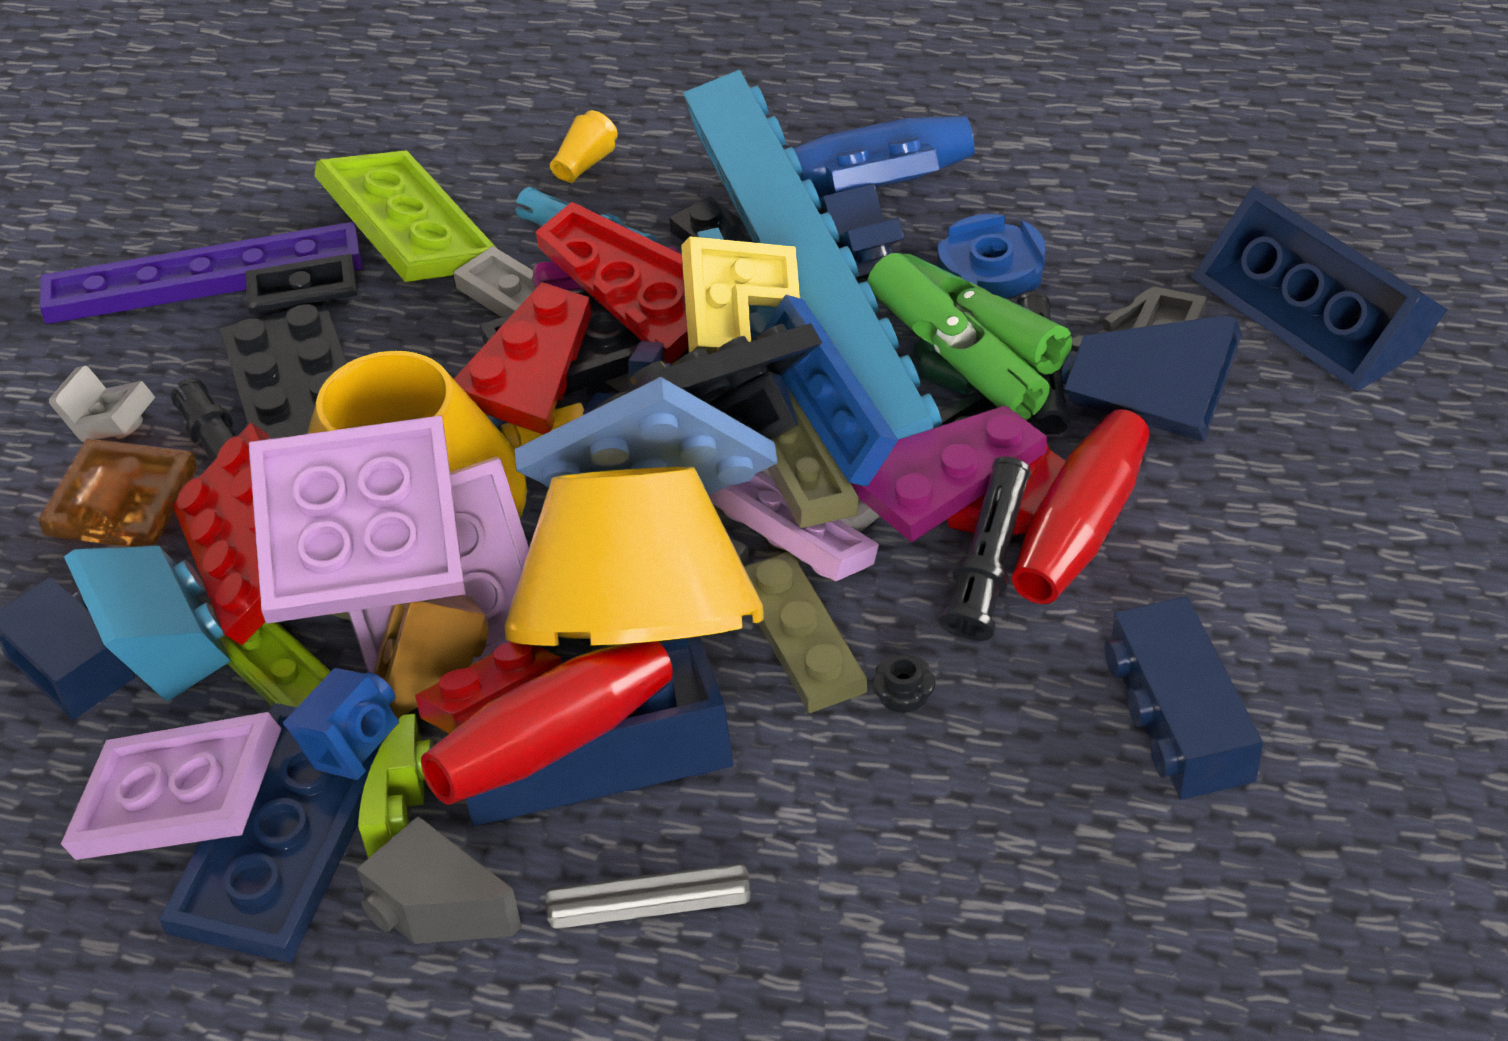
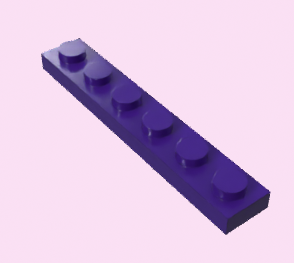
[40,222,363,324]

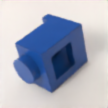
[283,668,399,780]

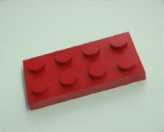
[173,422,270,646]

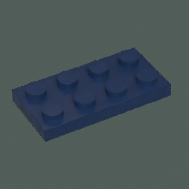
[159,703,385,963]

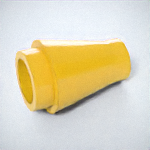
[550,110,618,183]

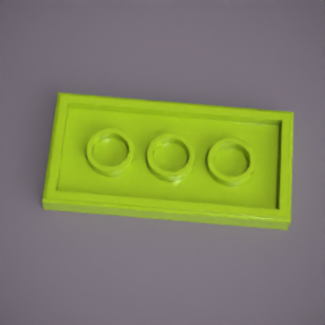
[315,150,496,282]

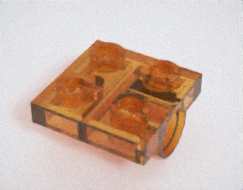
[38,439,198,547]

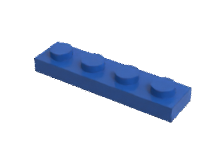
[762,294,898,487]

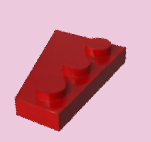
[454,282,592,435]

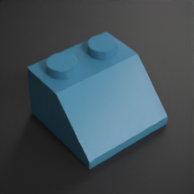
[64,546,231,701]

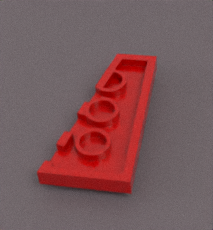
[535,202,689,364]

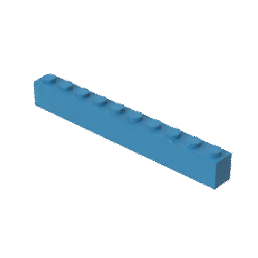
[683,70,942,440]

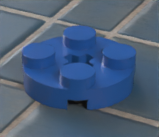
[938,214,1046,298]

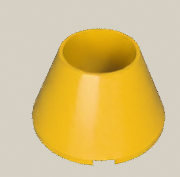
[307,351,527,518]
[504,467,764,646]

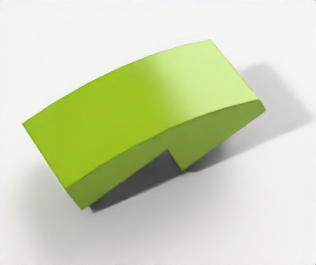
[358,714,434,858]

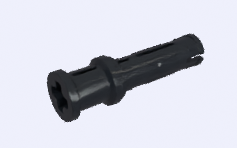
[939,457,1032,641]

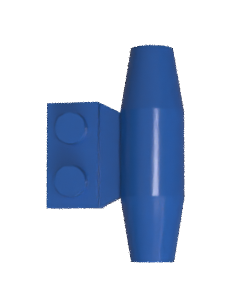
[793,115,975,197]

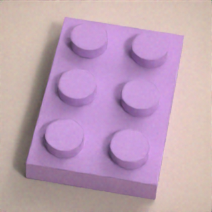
[61,712,281,860]

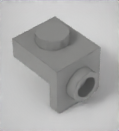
[49,365,155,442]

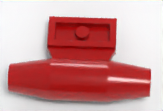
[947,409,1150,605]
[415,641,673,804]

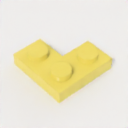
[681,237,800,355]

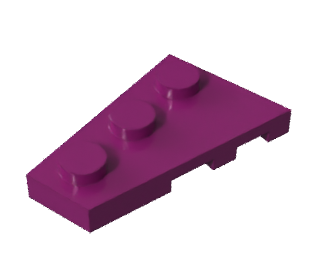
[850,405,1047,542]

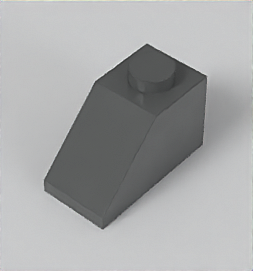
[357,816,522,944]

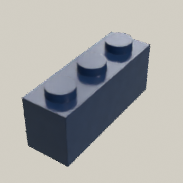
[1104,596,1263,800]

